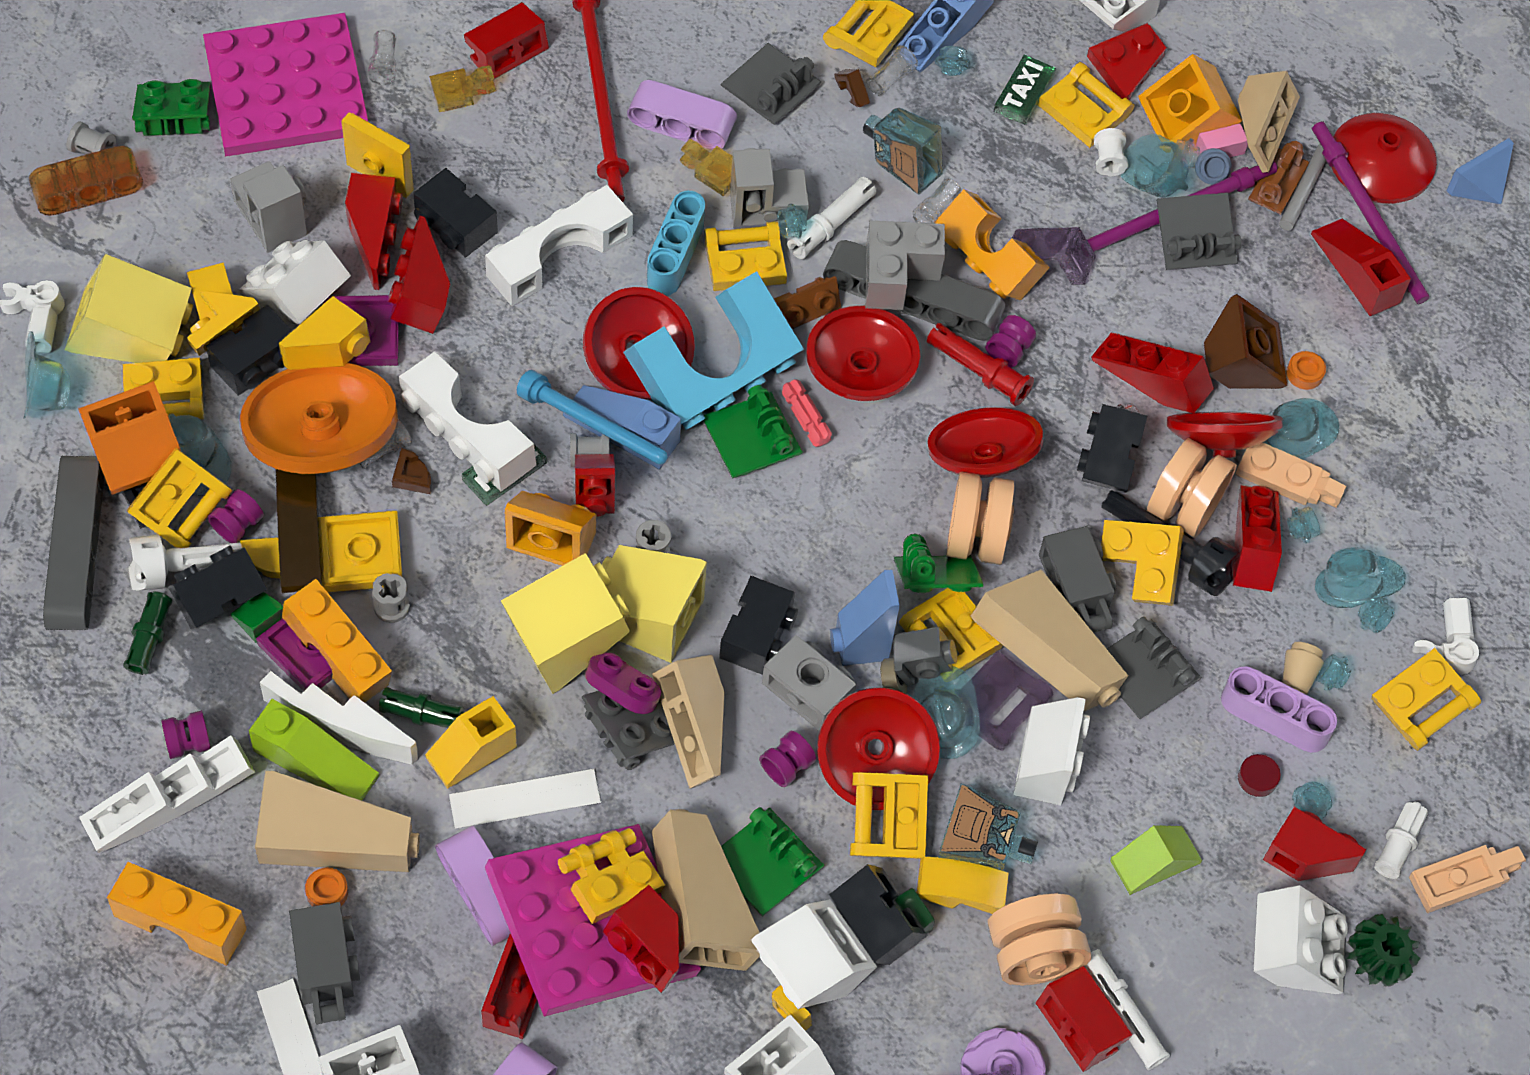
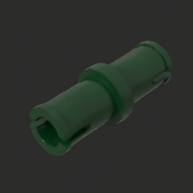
[123,591,173,675]
[379,687,465,728]

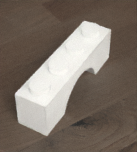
[485,185,633,306]
[399,351,536,492]

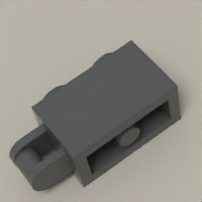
[1039,525,1117,633]
[289,902,360,1025]

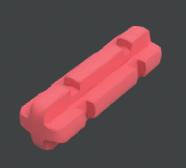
[782,379,832,447]

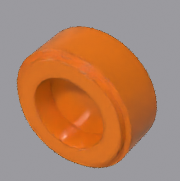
[1286,351,1326,390]
[305,867,348,907]

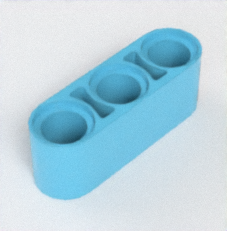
[647,190,705,296]

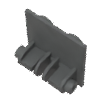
[721,43,821,125]
[1156,193,1241,270]
[1106,616,1202,719]
[581,690,675,770]

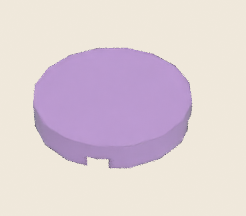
[960,1028,1045,1075]

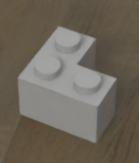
[730,148,809,229]
[230,161,309,253]
[865,220,945,310]

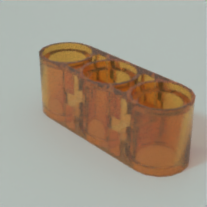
[29,146,143,216]

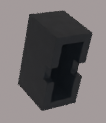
[413,168,498,258]
[206,305,293,396]
[1077,404,1148,493]
[168,545,267,629]
[719,576,798,675]
[829,864,928,965]

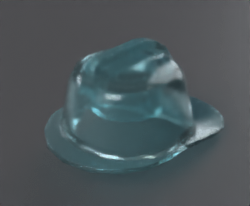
[1120,134,1189,198]
[23,331,71,419]
[1263,398,1339,460]
[168,413,232,496]
[1315,547,1406,608]
[914,666,980,759]

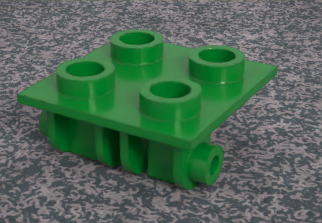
[132,79,211,136]
[703,385,803,479]
[894,533,983,593]
[721,807,825,917]

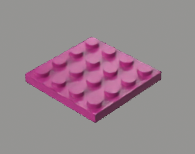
[203,13,368,157]
[484,824,701,1017]

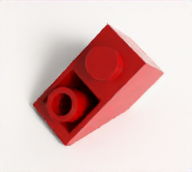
[575,454,615,517]
[1263,806,1367,881]
[603,885,679,993]

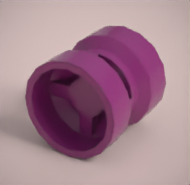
[985,315,1037,368]
[208,489,264,543]
[161,710,211,759]
[759,730,817,787]

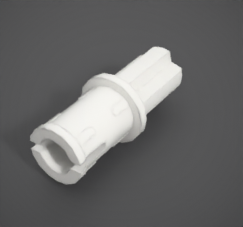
[1374,801,1428,879]

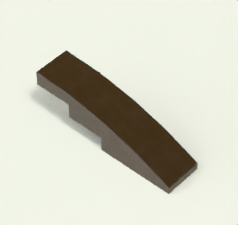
[276,469,322,593]

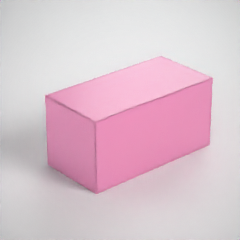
[1195,123,1248,158]

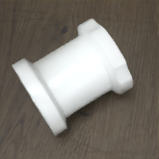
[1094,128,1128,177]

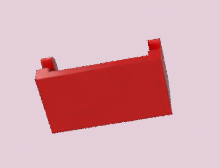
[464,2,549,81]
[481,934,537,1039]
[1036,966,1132,1072]

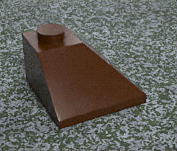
[1204,294,1287,389]

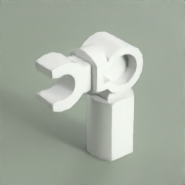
[0,280,65,353]
[1412,598,1479,675]

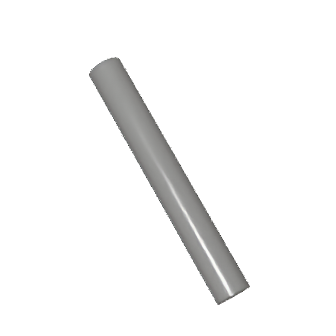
[1279,144,1326,231]

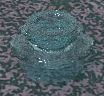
[935,46,970,76]
[777,203,807,239]
[1287,506,1320,544]
[1358,597,1394,633]
[1316,654,1351,691]
[1292,782,1332,819]

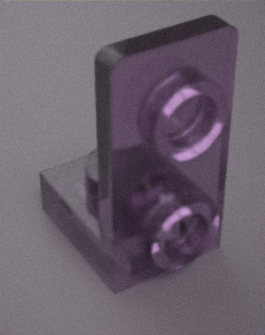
[1012,227,1096,285]

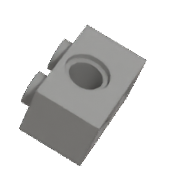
[762,635,856,731]

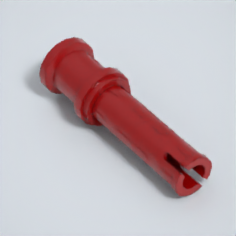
[927,322,1034,406]

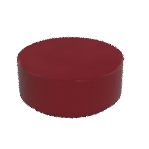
[1238,754,1281,797]

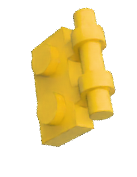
[558,828,665,924]

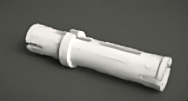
[787,177,876,259]
[1085,949,1170,1071]

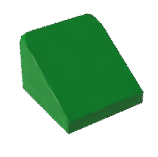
[231,592,283,643]

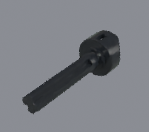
[1101,490,1240,596]

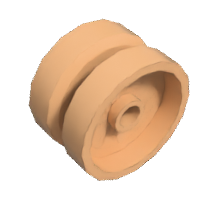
[1147,438,1237,538]
[946,472,1014,565]
[987,893,1091,986]

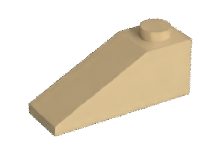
[1238,71,1300,173]
[652,655,725,789]

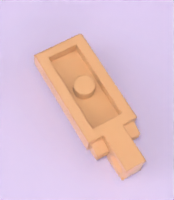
[1235,443,1346,508]
[1409,845,1526,913]

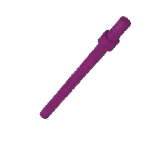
[1312,121,1430,304]
[1082,160,1277,254]

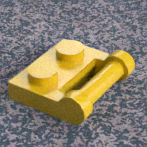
[823,0,914,67]
[1038,62,1135,148]
[704,221,787,291]
[123,358,204,420]
[127,447,233,548]
[899,588,1003,683]
[1371,648,1481,751]
[850,773,928,859]

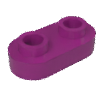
[585,653,661,714]

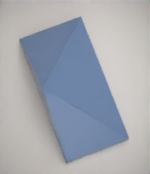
[1446,138,1514,204]

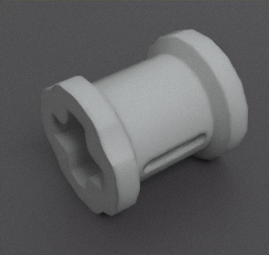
[66,121,116,165]
[570,433,609,467]
[636,520,671,554]
[372,573,410,623]

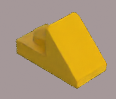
[187,290,260,356]

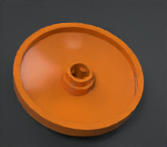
[240,363,398,474]

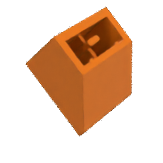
[78,381,181,495]

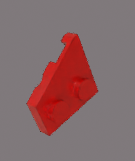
[1087,23,1167,100]

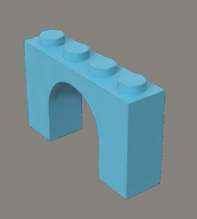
[623,271,804,430]

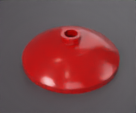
[1332,113,1437,204]
[583,287,695,400]
[806,306,920,401]
[928,407,1044,478]
[1167,412,1283,458]
[817,687,940,810]

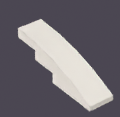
[260,671,418,765]
[79,735,255,853]

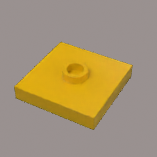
[341,112,414,198]
[318,511,402,592]

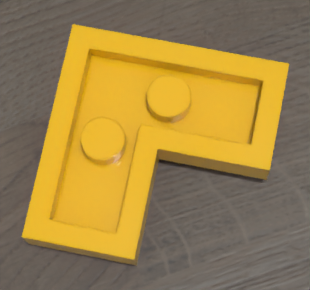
[1101,520,1184,606]

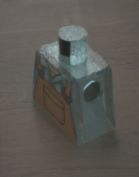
[863,108,943,195]
[938,783,1038,871]

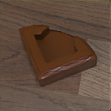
[834,69,870,107]
[392,448,431,495]

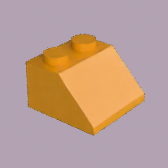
[1138,54,1242,153]
[504,490,596,566]

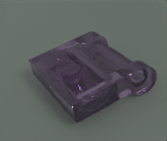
[946,650,1053,751]

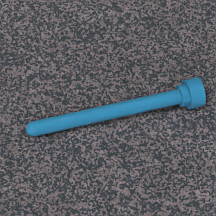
[517,370,668,465]

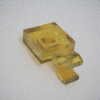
[429,66,496,113]
[680,139,732,197]

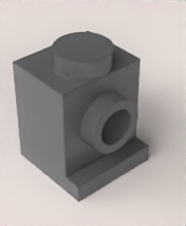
[893,627,957,686]

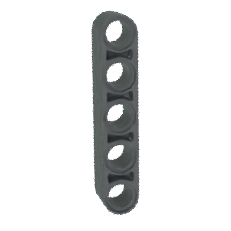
[823,240,1005,341]
[43,456,104,630]

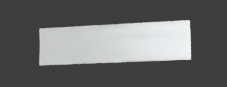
[449,769,601,829]
[257,978,322,1075]

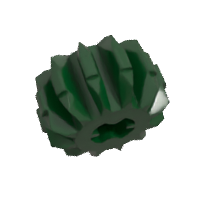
[1347,914,1421,987]

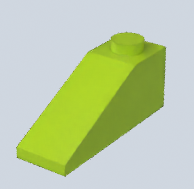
[249,699,379,801]

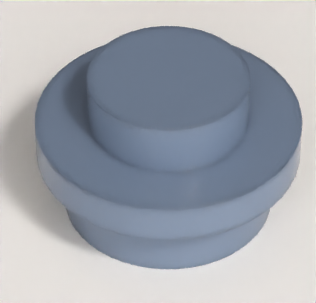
[1195,148,1232,185]

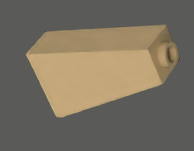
[970,570,1128,712]
[255,771,420,872]
[652,809,760,971]

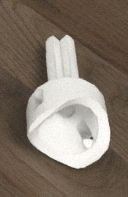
[128,535,242,591]

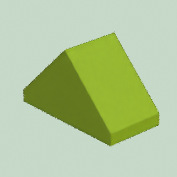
[1110,825,1202,895]

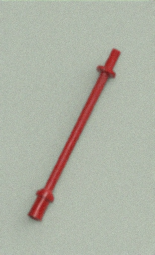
[572,0,629,202]

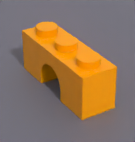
[935,189,1050,300]
[282,579,392,703]
[107,862,247,966]

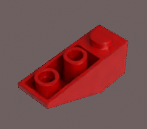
[345,173,403,290]
[388,216,450,334]
[1311,218,1411,316]
[1091,332,1214,414]
[1232,485,1282,592]

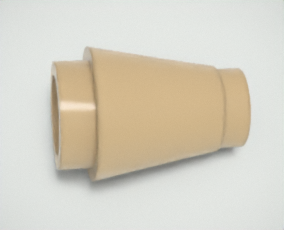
[1282,642,1324,695]

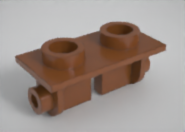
[1248,141,1309,215]
[774,276,841,329]

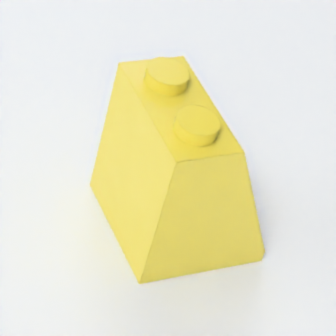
[64,254,193,363]
[602,545,707,663]
[501,553,630,694]

